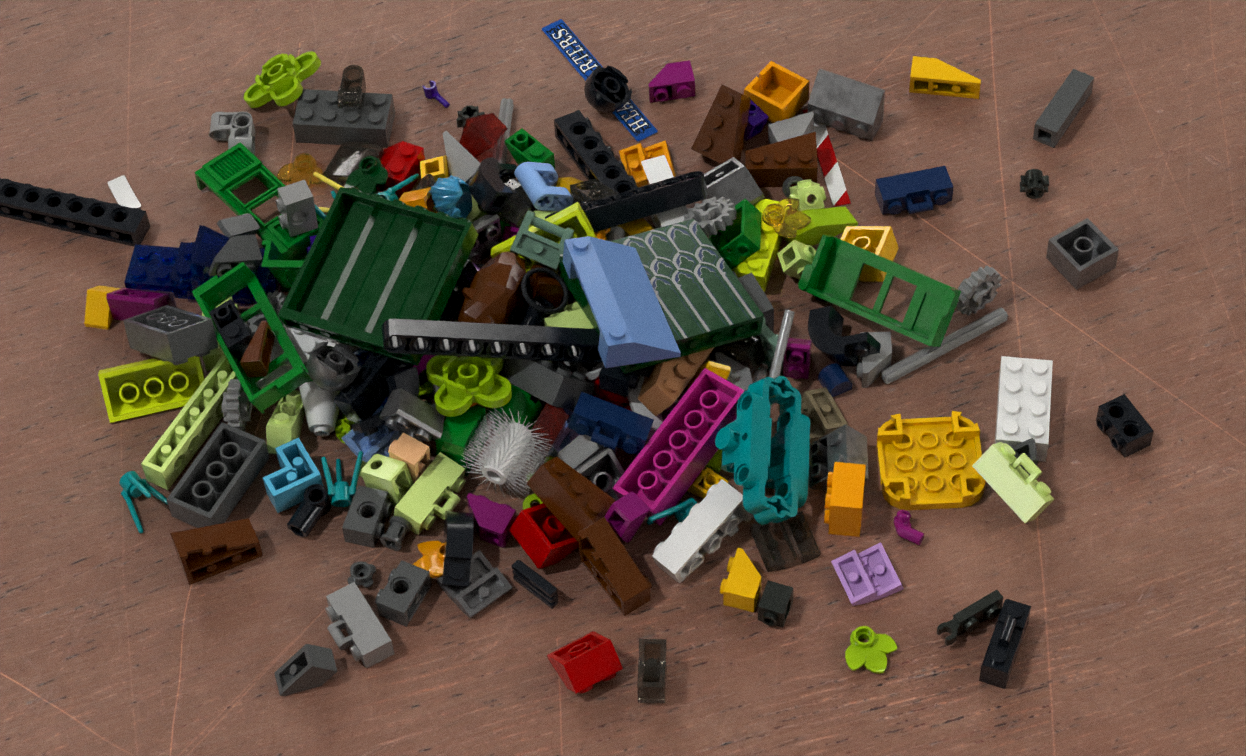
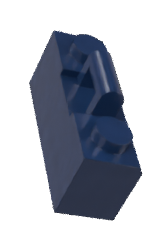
[875,166,953,215]
[568,392,654,455]

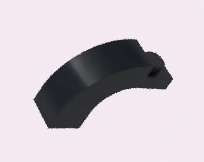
[469,157,517,212]
[808,306,881,366]

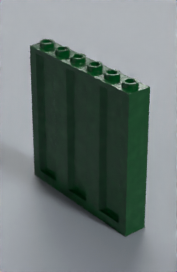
[278,187,478,366]

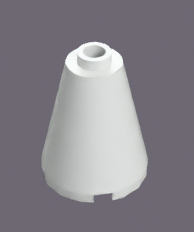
[299,365,340,436]

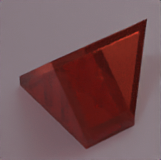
[459,113,508,159]

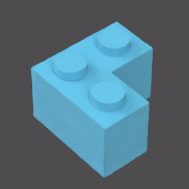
[263,437,323,513]

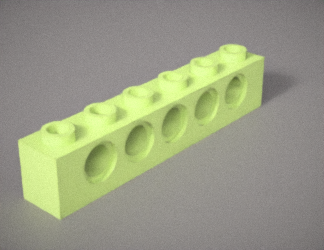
[141,353,238,490]

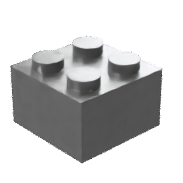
[1046,218,1119,290]

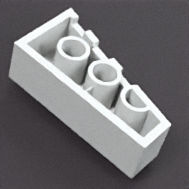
[652,479,754,584]

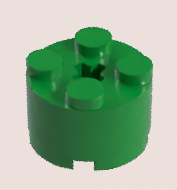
[486,385,546,434]

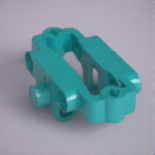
[715,376,810,525]

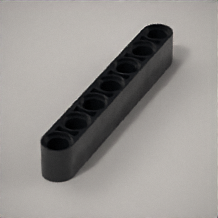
[545,171,708,232]

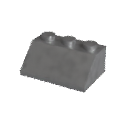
[807,69,885,141]

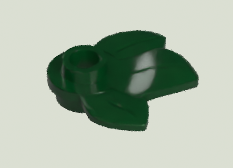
[344,156,388,195]

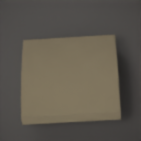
[777,387,848,444]

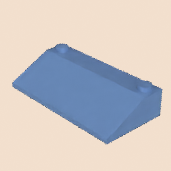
[563,236,681,368]

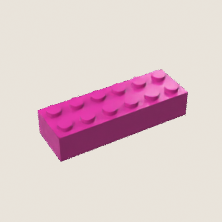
[612,368,745,525]

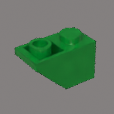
[505,128,555,169]

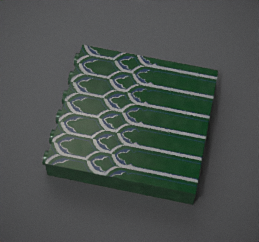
[558,219,764,374]

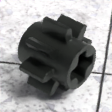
[456,105,485,134]
[1020,169,1049,199]

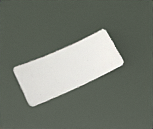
[107,175,141,208]

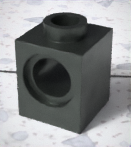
[758,580,793,627]

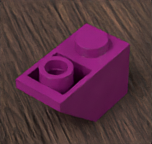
[648,60,695,103]
[783,338,812,379]
[604,491,650,543]
[467,493,517,548]

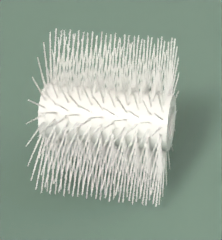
[461,408,554,499]

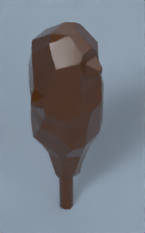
[456,252,526,358]

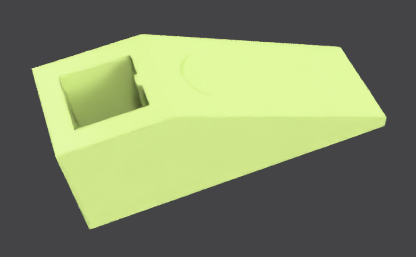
[266,390,305,454]

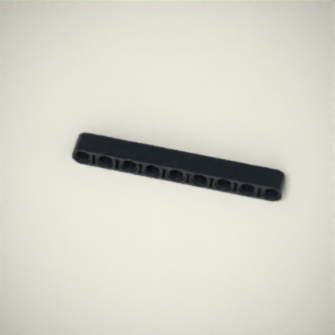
[381,318,603,363]

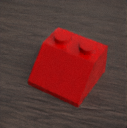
[376,141,425,198]
[509,503,579,569]
[547,631,623,694]

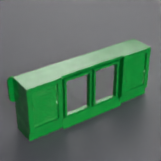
[195,142,324,260]
[798,235,961,347]

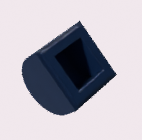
[818,363,852,397]

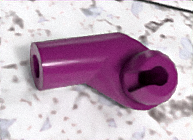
[893,510,925,545]

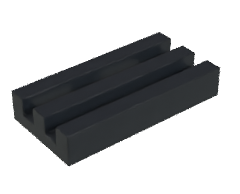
[512,560,558,609]

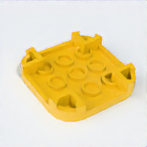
[876,411,985,510]

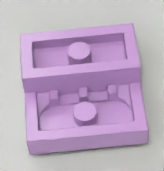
[831,542,904,606]

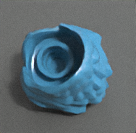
[430,175,472,219]

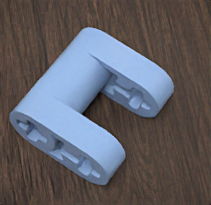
[514,162,573,211]

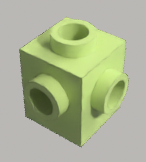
[789,179,826,212]
[777,240,816,279]

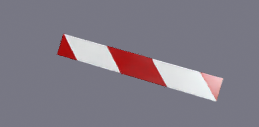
[803,109,851,207]

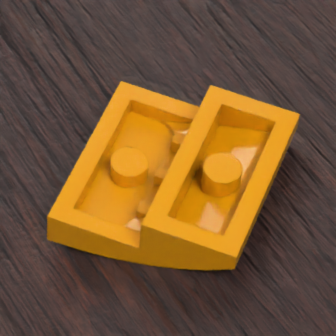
[619,140,676,188]

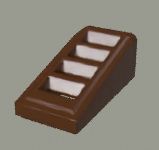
[240,321,275,377]

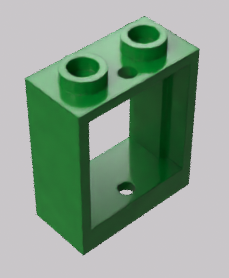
[709,199,762,269]

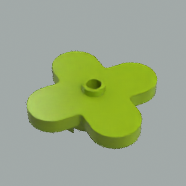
[243,51,321,108]
[426,355,512,417]

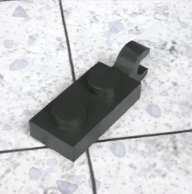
[937,590,1003,646]

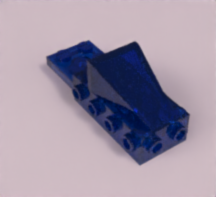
[124,225,277,304]

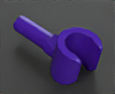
[423,80,450,108]

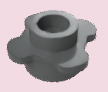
[347,562,376,588]

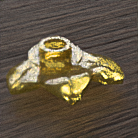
[276,153,324,187]
[762,198,811,238]

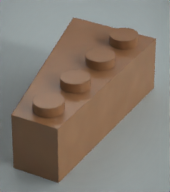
[638,347,714,417]

